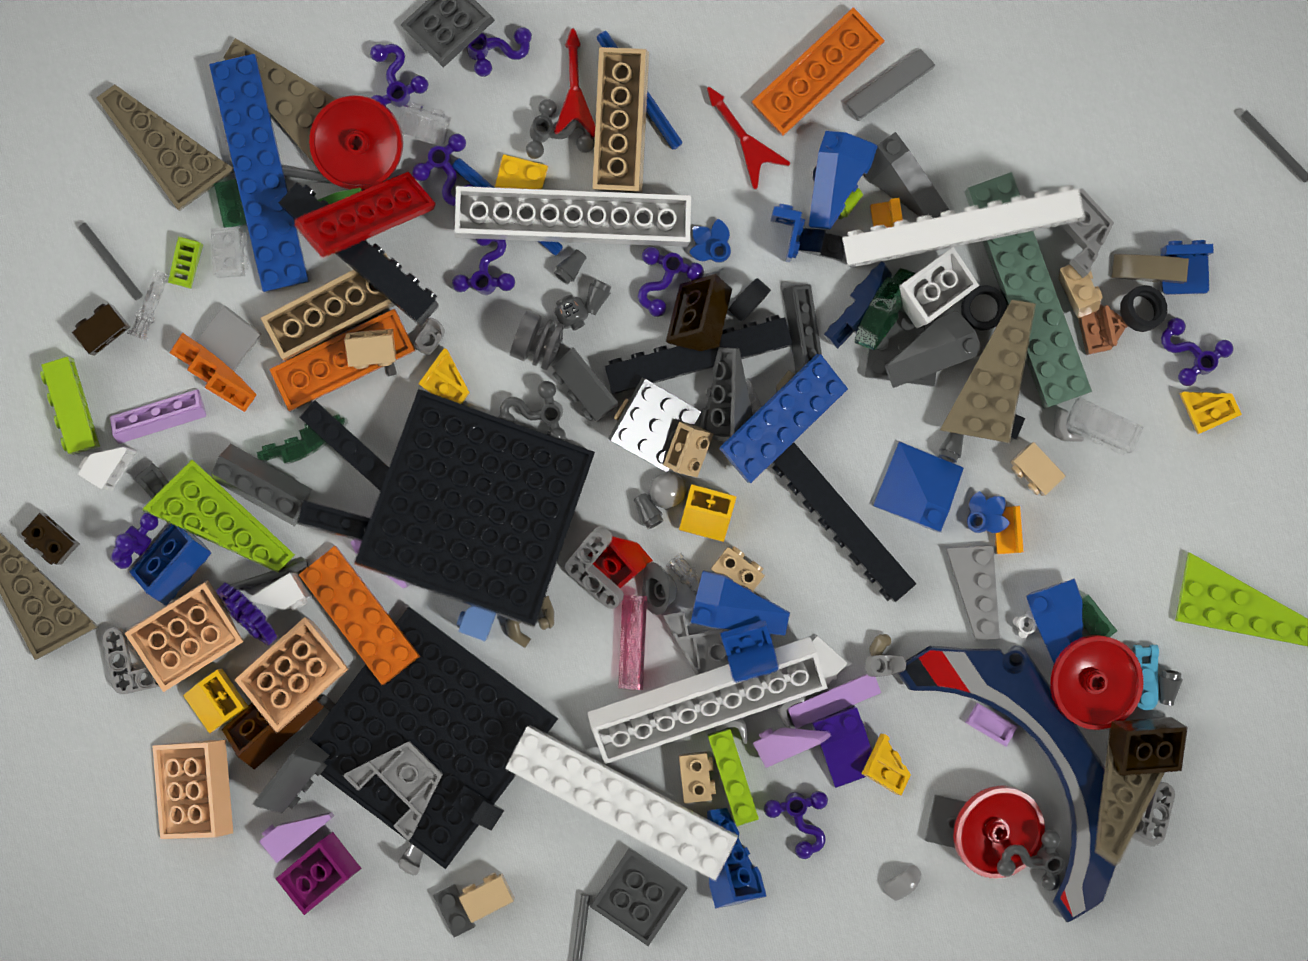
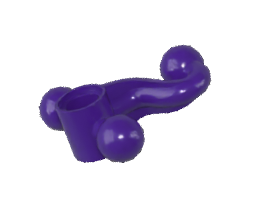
[467,27,532,77]
[370,44,429,107]
[412,133,474,206]
[452,239,515,295]
[638,247,704,317]
[1161,317,1234,386]
[111,513,158,569]
[764,791,828,859]

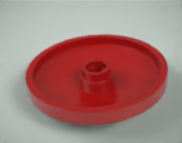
[309,95,403,190]
[1050,635,1143,730]
[953,785,1045,879]

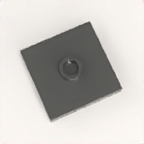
[925,795,966,848]

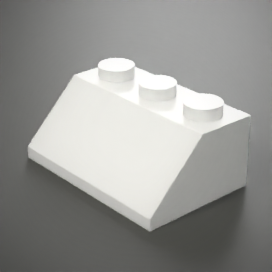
[900,247,979,328]

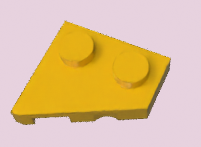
[495,154,548,190]
[418,348,470,404]
[1179,391,1242,434]
[862,733,911,796]

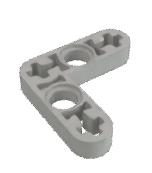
[565,526,624,609]
[103,627,160,694]
[1099,782,1175,847]

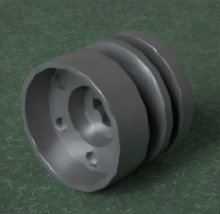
[509,311,564,370]

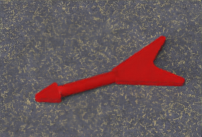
[554,28,595,138]
[707,87,790,190]

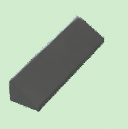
[845,49,935,121]
[783,284,822,374]

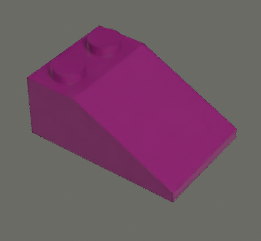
[275,832,362,915]

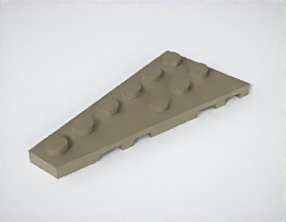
[223,38,336,166]
[96,84,234,211]
[940,300,1036,443]
[0,532,99,660]
[1095,728,1165,865]

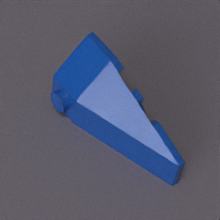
[809,131,878,229]
[691,570,790,635]
[1026,578,1083,663]
[707,808,767,909]

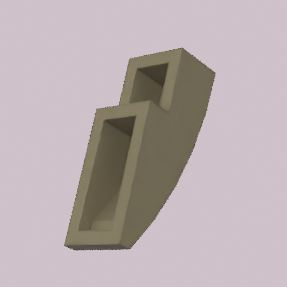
[1111,254,1189,284]

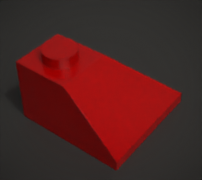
[587,536,653,588]

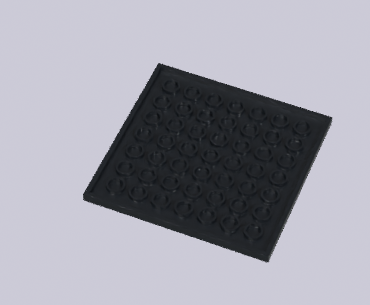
[354,389,595,627]
[310,606,559,869]

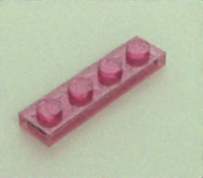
[618,595,647,690]

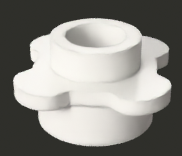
[1013,611,1039,638]

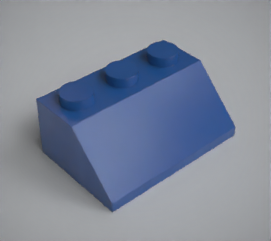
[129,524,212,606]

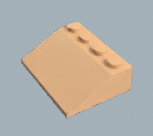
[125,580,243,692]
[235,617,348,732]
[153,740,233,839]

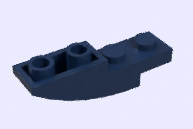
[824,261,892,349]

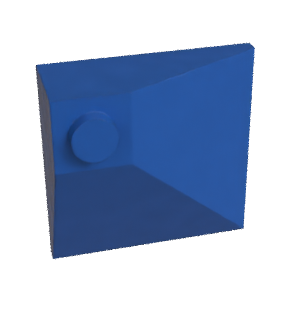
[873,442,964,532]

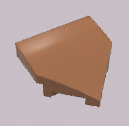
[1078,305,1128,355]

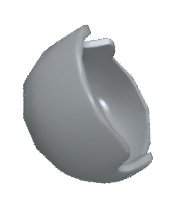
[649,472,686,509]

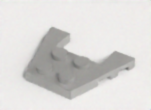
[1061,188,1114,278]
[664,611,729,675]
[343,741,443,841]

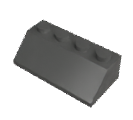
[212,444,312,526]

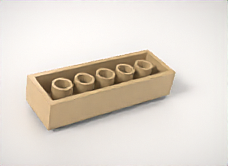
[592,47,649,193]
[261,253,394,361]

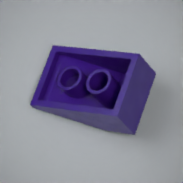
[811,706,872,788]

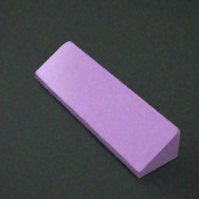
[110,389,206,444]
[787,674,881,729]

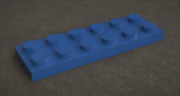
[719,354,848,483]

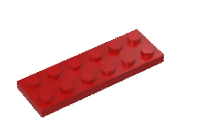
[294,171,436,259]

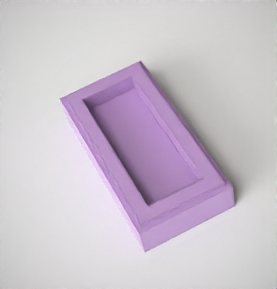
[965,703,1018,747]

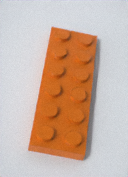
[751,7,885,137]
[269,309,415,412]
[299,546,420,685]

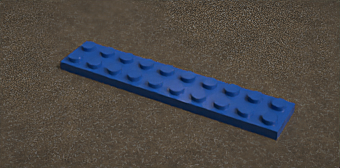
[209,54,309,292]

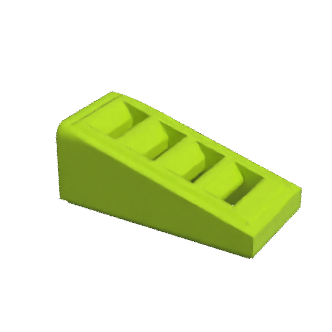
[168,236,204,289]

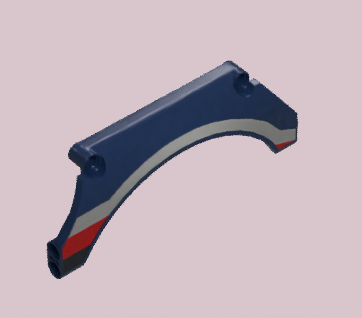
[898,645,1116,922]

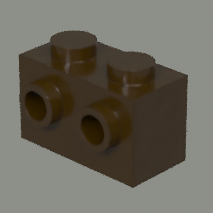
[72,303,130,356]
[21,513,80,565]

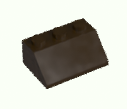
[666,274,732,351]
[1109,717,1188,776]

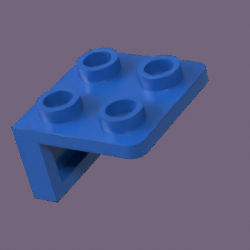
[770,204,805,263]
[1161,240,1214,295]
[720,620,779,682]

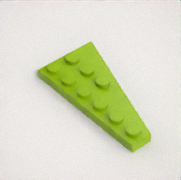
[142,460,295,573]
[1175,552,1308,647]

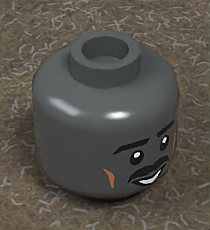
[554,294,588,331]

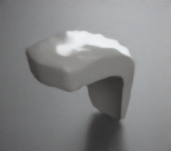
[414,318,445,355]
[1054,407,1084,442]
[865,655,906,677]
[777,696,806,728]
[714,718,748,744]
[398,844,424,876]
[884,865,921,901]

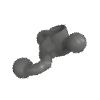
[526,99,595,159]
[498,381,566,441]
[997,830,1065,891]

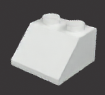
[78,447,137,490]
[249,572,311,611]

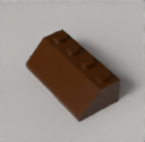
[221,697,324,770]

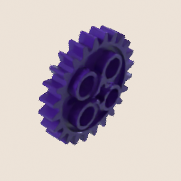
[216,582,278,646]

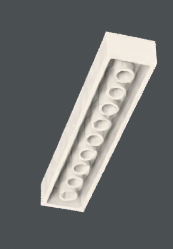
[455,186,691,247]
[842,186,1084,268]
[587,637,827,764]
[505,725,738,880]

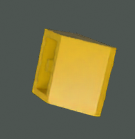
[679,484,737,542]
[183,668,249,734]

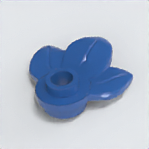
[689,219,731,263]
[967,491,1010,533]

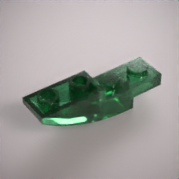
[854,268,916,350]
[257,414,348,464]

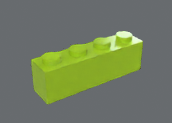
[40,356,100,455]
[707,727,759,826]

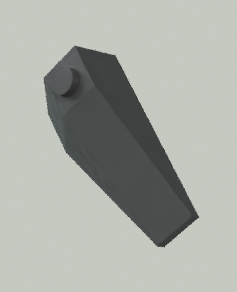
[863,132,949,219]
[885,311,983,388]
[700,347,753,442]

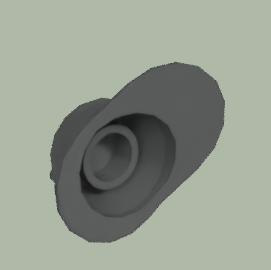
[642,562,677,615]

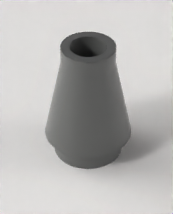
[554,249,587,285]
[585,279,611,315]
[939,432,964,463]
[634,493,664,529]
[1159,670,1183,706]

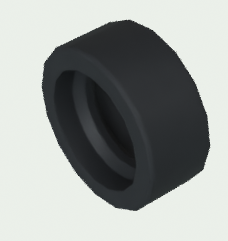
[728,278,771,322]
[961,285,1007,331]
[1120,285,1168,332]

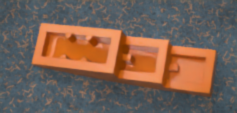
[170,333,257,412]

